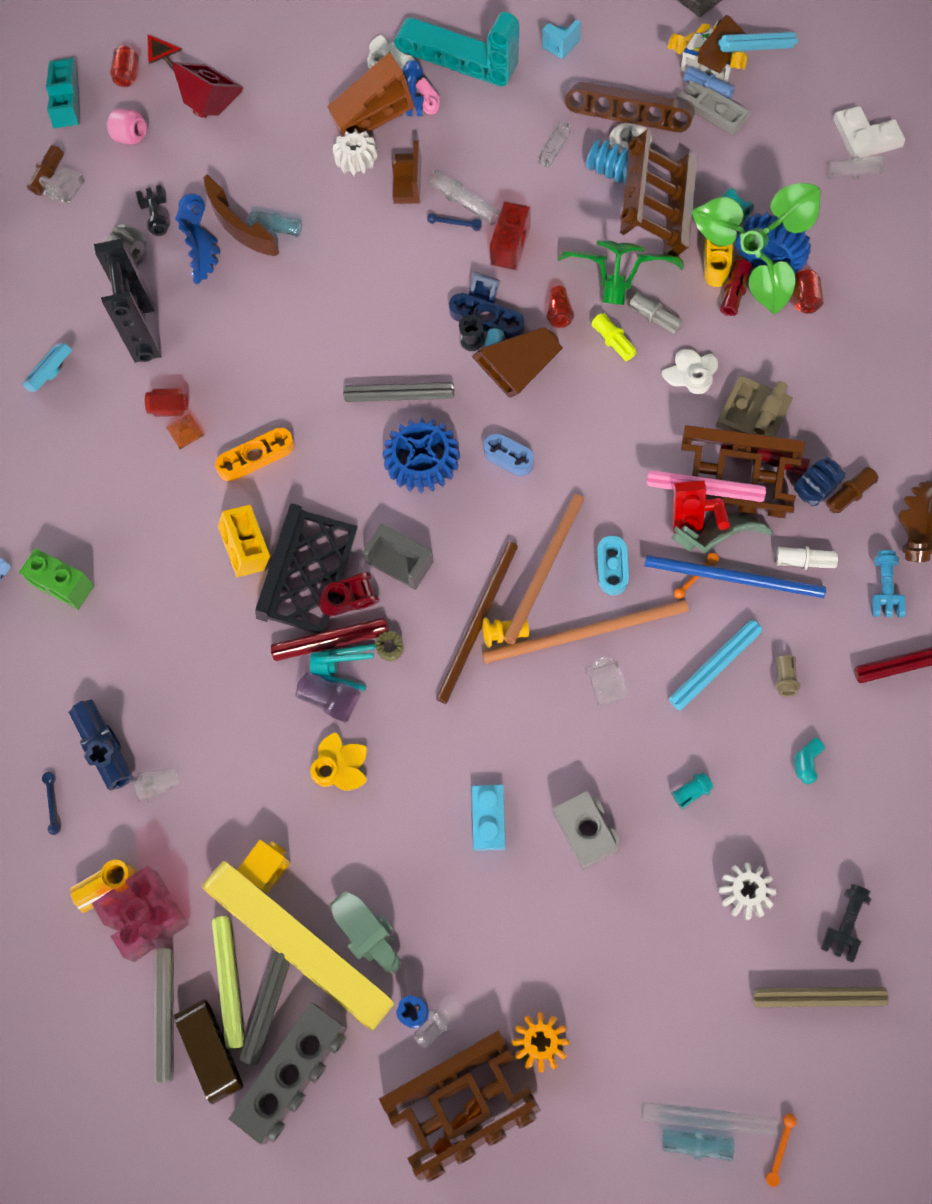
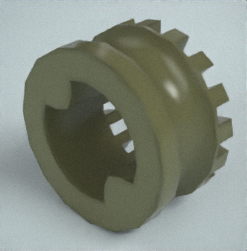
[375,631,404,661]

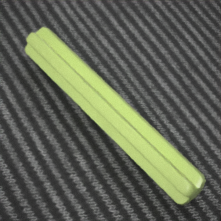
[212,916,245,1049]

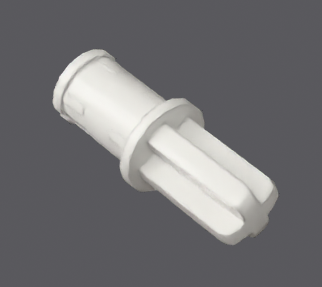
[776,546,838,570]

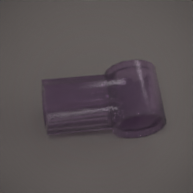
[295,672,361,722]

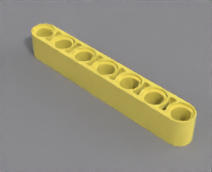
[201,861,395,1031]

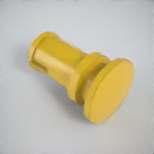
[482,618,529,648]

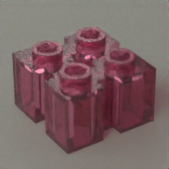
[91,866,189,962]

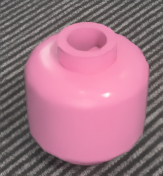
[107,108,147,145]

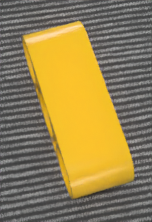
[704,237,732,287]

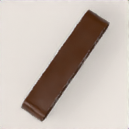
[565,82,695,132]

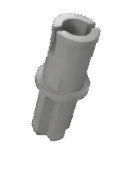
[629,293,683,333]

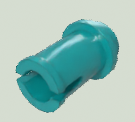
[671,772,714,810]

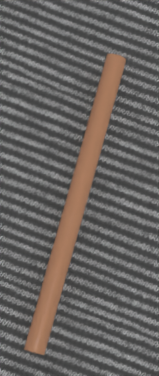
[503,494,584,644]

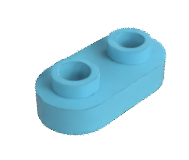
[597,536,629,595]

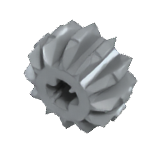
[105,223,147,265]

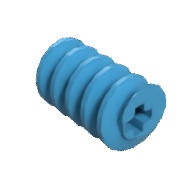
[586,139,628,185]

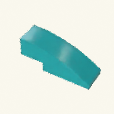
[46,57,80,129]

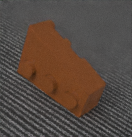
[327,52,415,137]

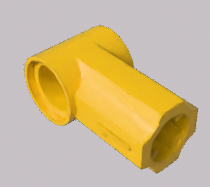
[70,860,139,913]

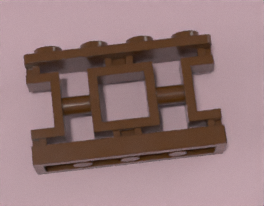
[673,425,805,518]
[379,1030,541,1182]

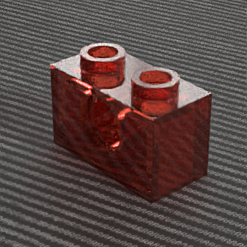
[489,201,531,271]

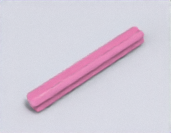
[646,470,766,502]

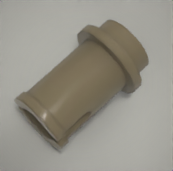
[775,655,800,697]

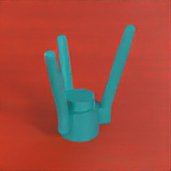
[310,644,376,691]

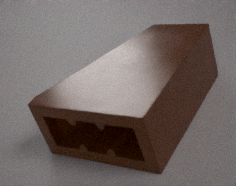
[471,327,563,398]

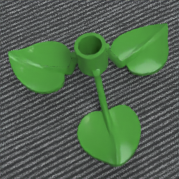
[692,183,821,314]

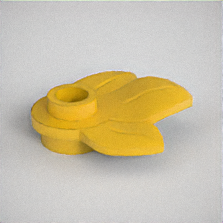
[310,733,367,791]

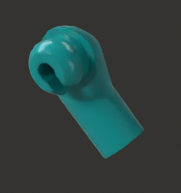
[794,737,825,784]

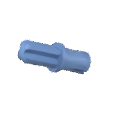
[683,67,735,100]

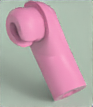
[415,78,440,114]

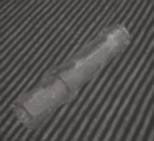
[428,169,501,226]

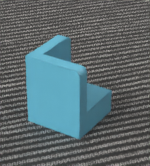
[542,19,581,59]

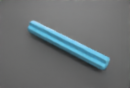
[718,32,798,52]
[669,619,762,710]

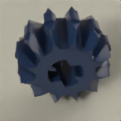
[794,456,845,506]

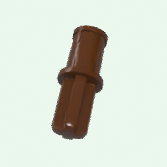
[26,145,64,196]
[826,467,879,513]

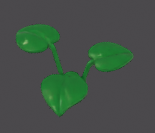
[558,240,684,305]

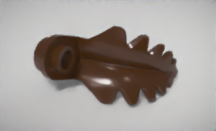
[898,480,932,562]

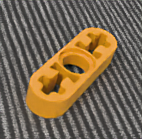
[215,428,295,481]

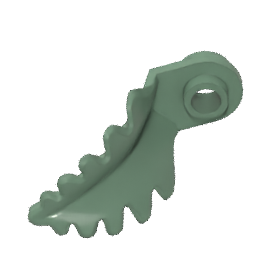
[672,513,772,553]

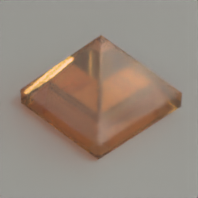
[166,413,204,449]

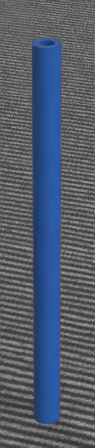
[644,555,826,599]

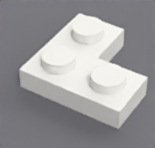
[833,106,905,160]

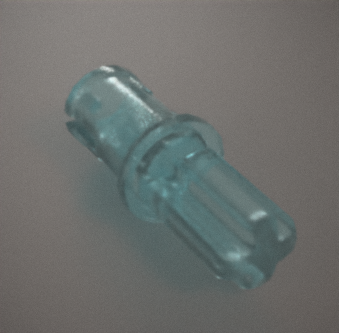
[248,211,302,237]

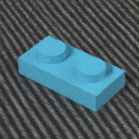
[472,785,505,851]

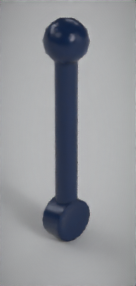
[427,213,482,231]
[42,772,60,835]

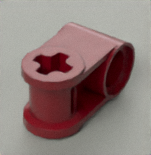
[319,572,380,616]

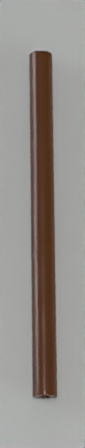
[436,542,518,704]

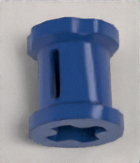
[396,995,429,1029]

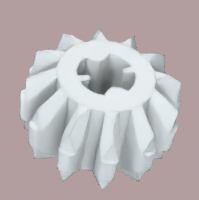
[333,129,378,176]
[719,863,776,920]

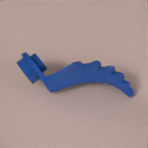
[175,193,220,284]

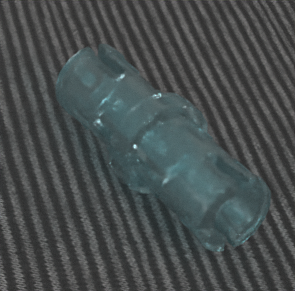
[662,1128,734,1161]

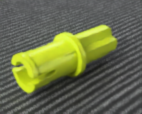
[592,313,637,361]

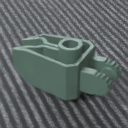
[330,891,401,973]

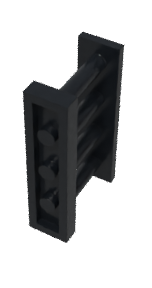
[94,238,161,363]

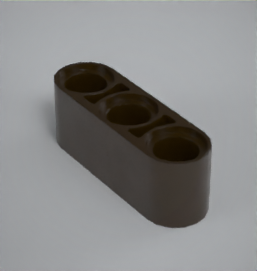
[174,999,244,1105]

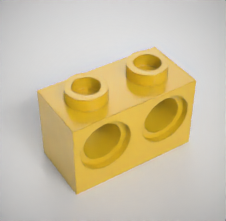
[218,504,270,578]

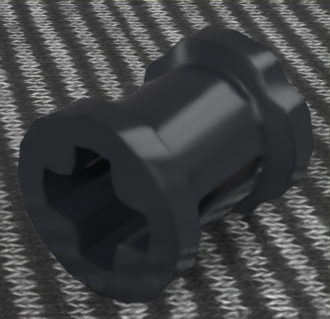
[459,315,484,351]

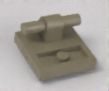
[716,376,793,437]

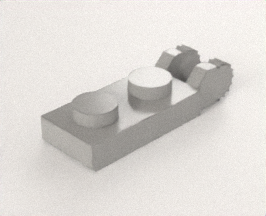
[675,81,750,136]

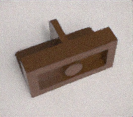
[392,140,422,204]

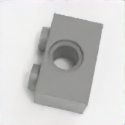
[553,791,620,871]

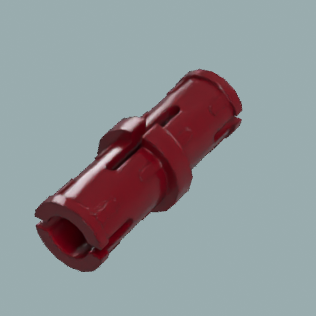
[720,259,752,316]

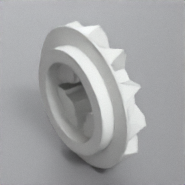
[609,123,652,156]

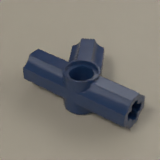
[68,699,134,791]

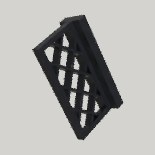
[255,503,358,633]

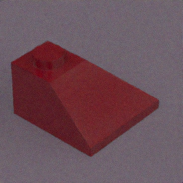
[172,62,244,118]

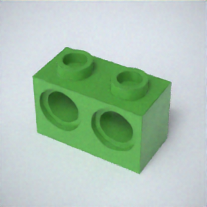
[19,548,94,610]

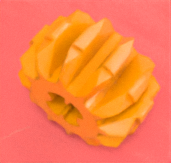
[512,1012,570,1073]

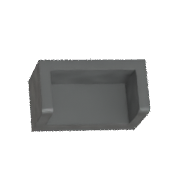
[363,523,434,590]

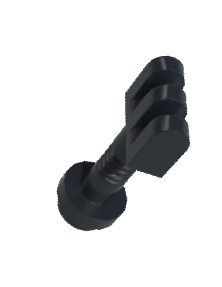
[136,184,169,236]
[820,884,872,963]

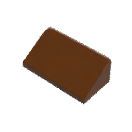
[697,14,746,74]

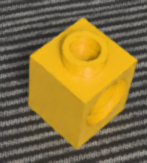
[237,840,290,894]

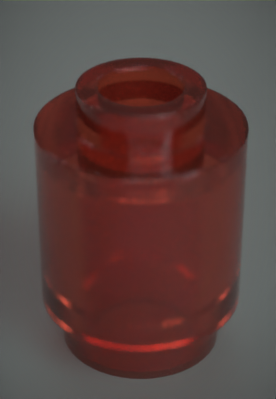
[110,46,139,87]
[793,269,823,314]
[144,388,189,417]

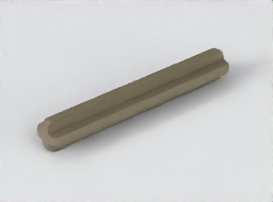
[753,987,888,1007]

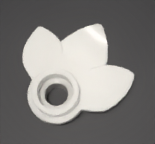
[367,35,415,70]
[661,349,718,394]

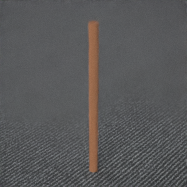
[482,600,689,664]

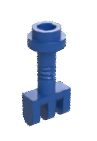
[400,61,423,117]

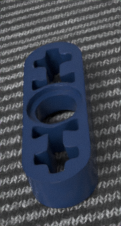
[449,293,524,339]

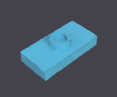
[22,343,72,391]

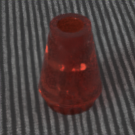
[546,286,574,328]

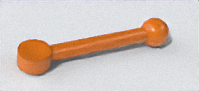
[674,553,719,599]
[765,1113,797,1187]

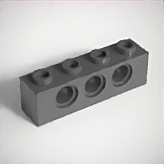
[228,1002,347,1145]

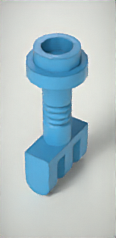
[871,550,906,617]

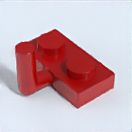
[672,480,730,533]

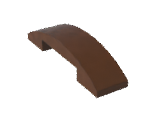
[203,174,279,256]

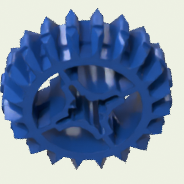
[734,212,812,274]
[382,417,460,494]

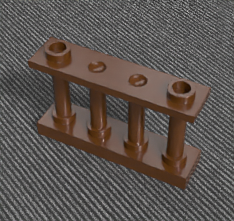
[620,129,697,257]

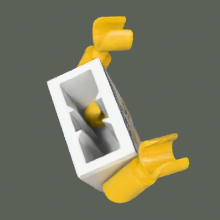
[667,19,748,83]

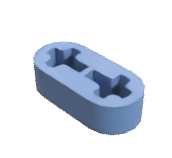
[483,434,534,476]

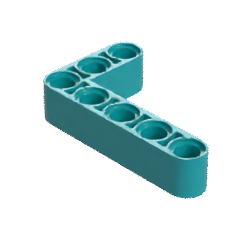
[394,12,520,87]

